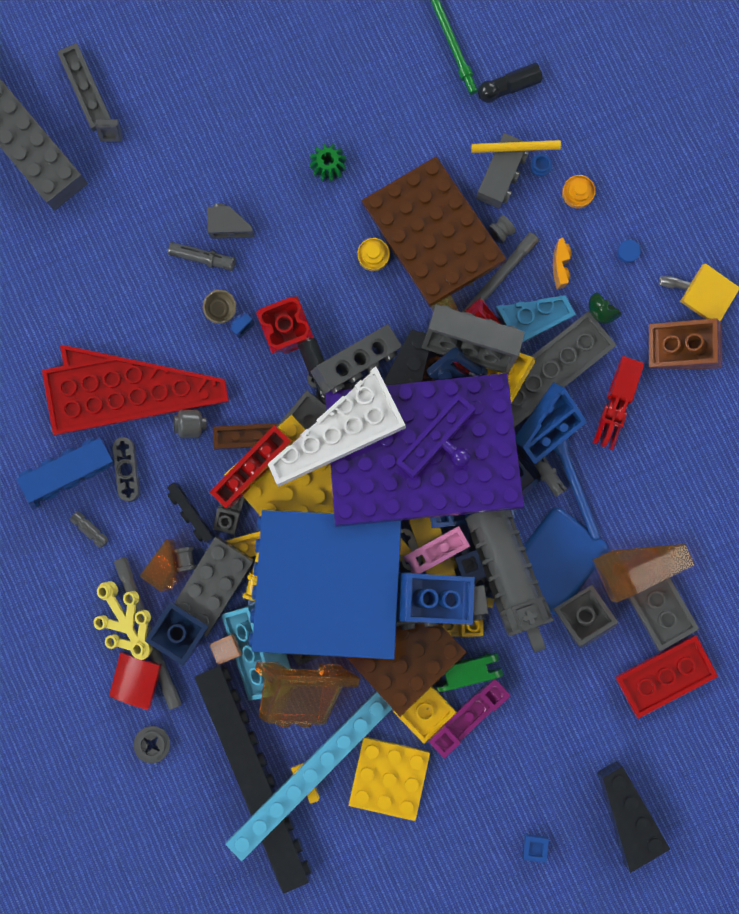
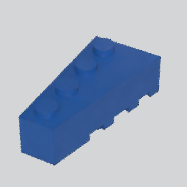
[16,438,113,510]

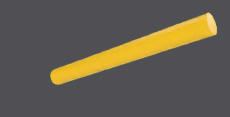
[471,140,561,153]

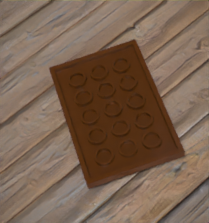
[361,157,506,307]

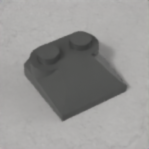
[554,585,618,648]

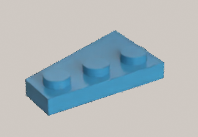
[495,295,576,343]

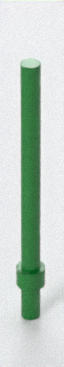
[430,0,478,95]

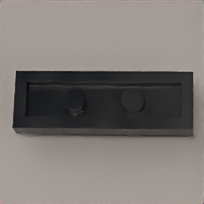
[167,482,215,543]

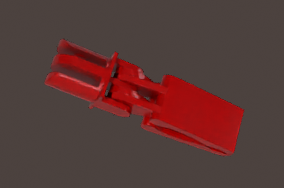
[592,356,644,451]

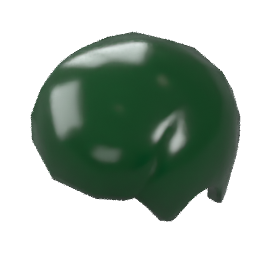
[589,292,622,324]

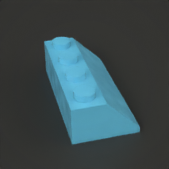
[221,603,296,701]

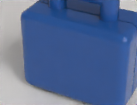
[524,507,609,615]

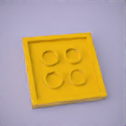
[348,737,430,821]

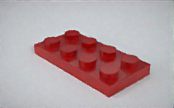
[615,635,718,719]

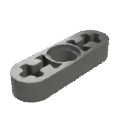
[113,437,140,502]

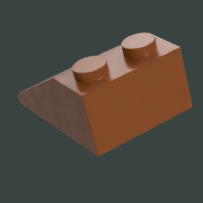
[649,318,722,370]

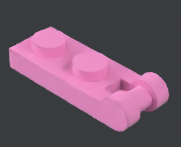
[403,526,470,574]

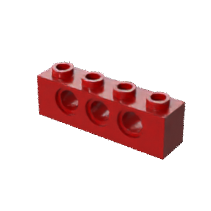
[209,425,294,509]

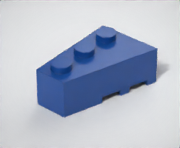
[515,382,587,464]

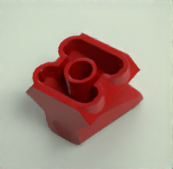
[256,296,314,354]

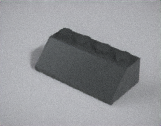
[422,305,525,375]

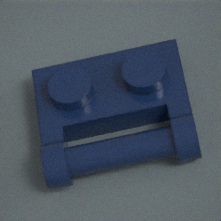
[427,347,488,380]

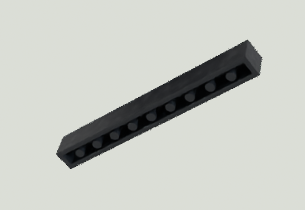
[194,664,312,894]

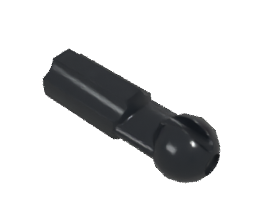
[478,62,543,103]
[298,338,326,405]

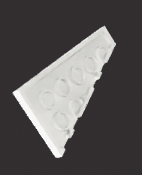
[268,366,406,487]

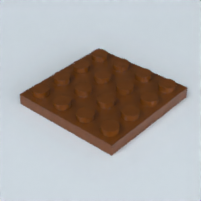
[346,623,467,717]

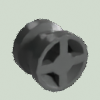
[488,215,516,244]

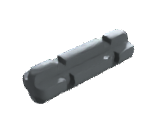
[70,512,109,548]

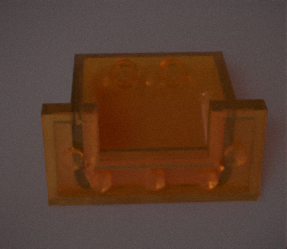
[255,662,360,728]

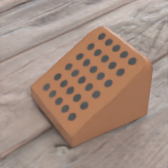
[210,634,242,664]

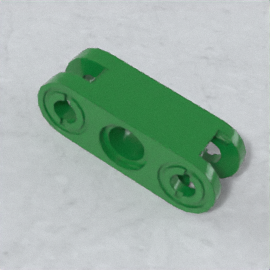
[437,653,504,692]

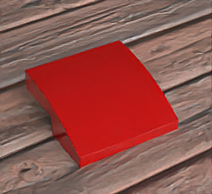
[109,652,162,710]

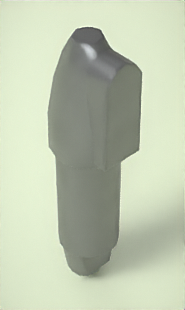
[659,276,691,290]

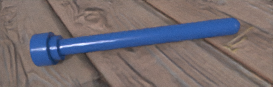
[553,439,600,541]

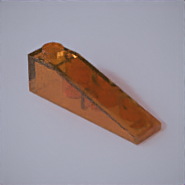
[592,544,695,602]

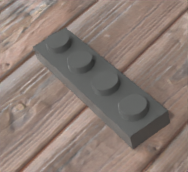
[57,43,111,131]

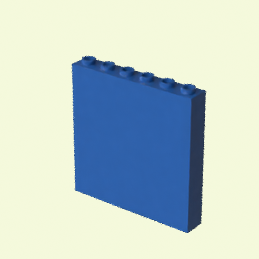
[249,510,402,659]

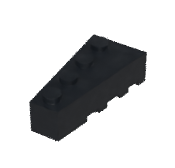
[384,330,429,385]
[597,761,670,873]

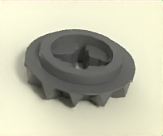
[134,725,171,763]

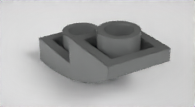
[213,496,245,534]

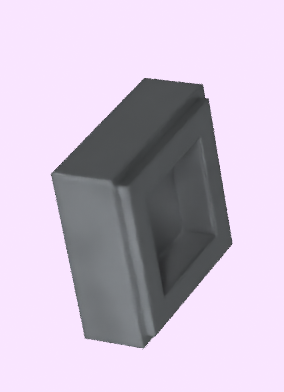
[95,119,123,142]

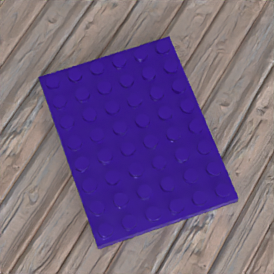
[325,373,524,527]

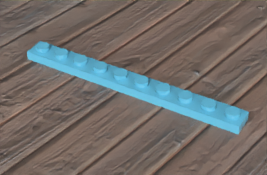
[225,691,392,862]

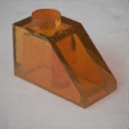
[140,539,179,592]

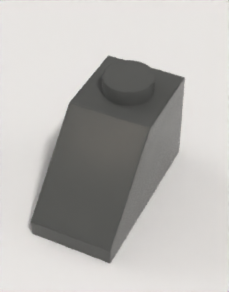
[207,203,254,239]

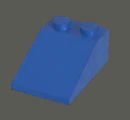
[397,573,475,625]

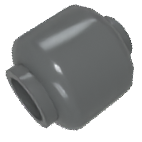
[173,410,207,439]

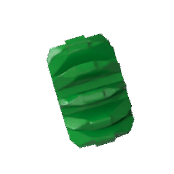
[310,143,346,182]

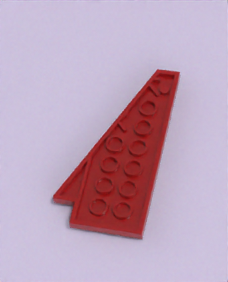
[42,345,229,436]

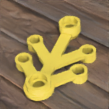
[93,581,153,660]

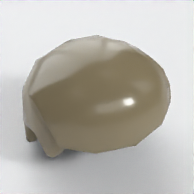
[202,290,236,324]

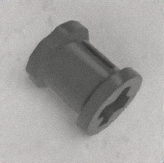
[173,546,197,572]

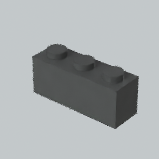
[476,133,529,209]

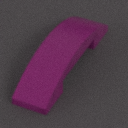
[428,679,511,759]

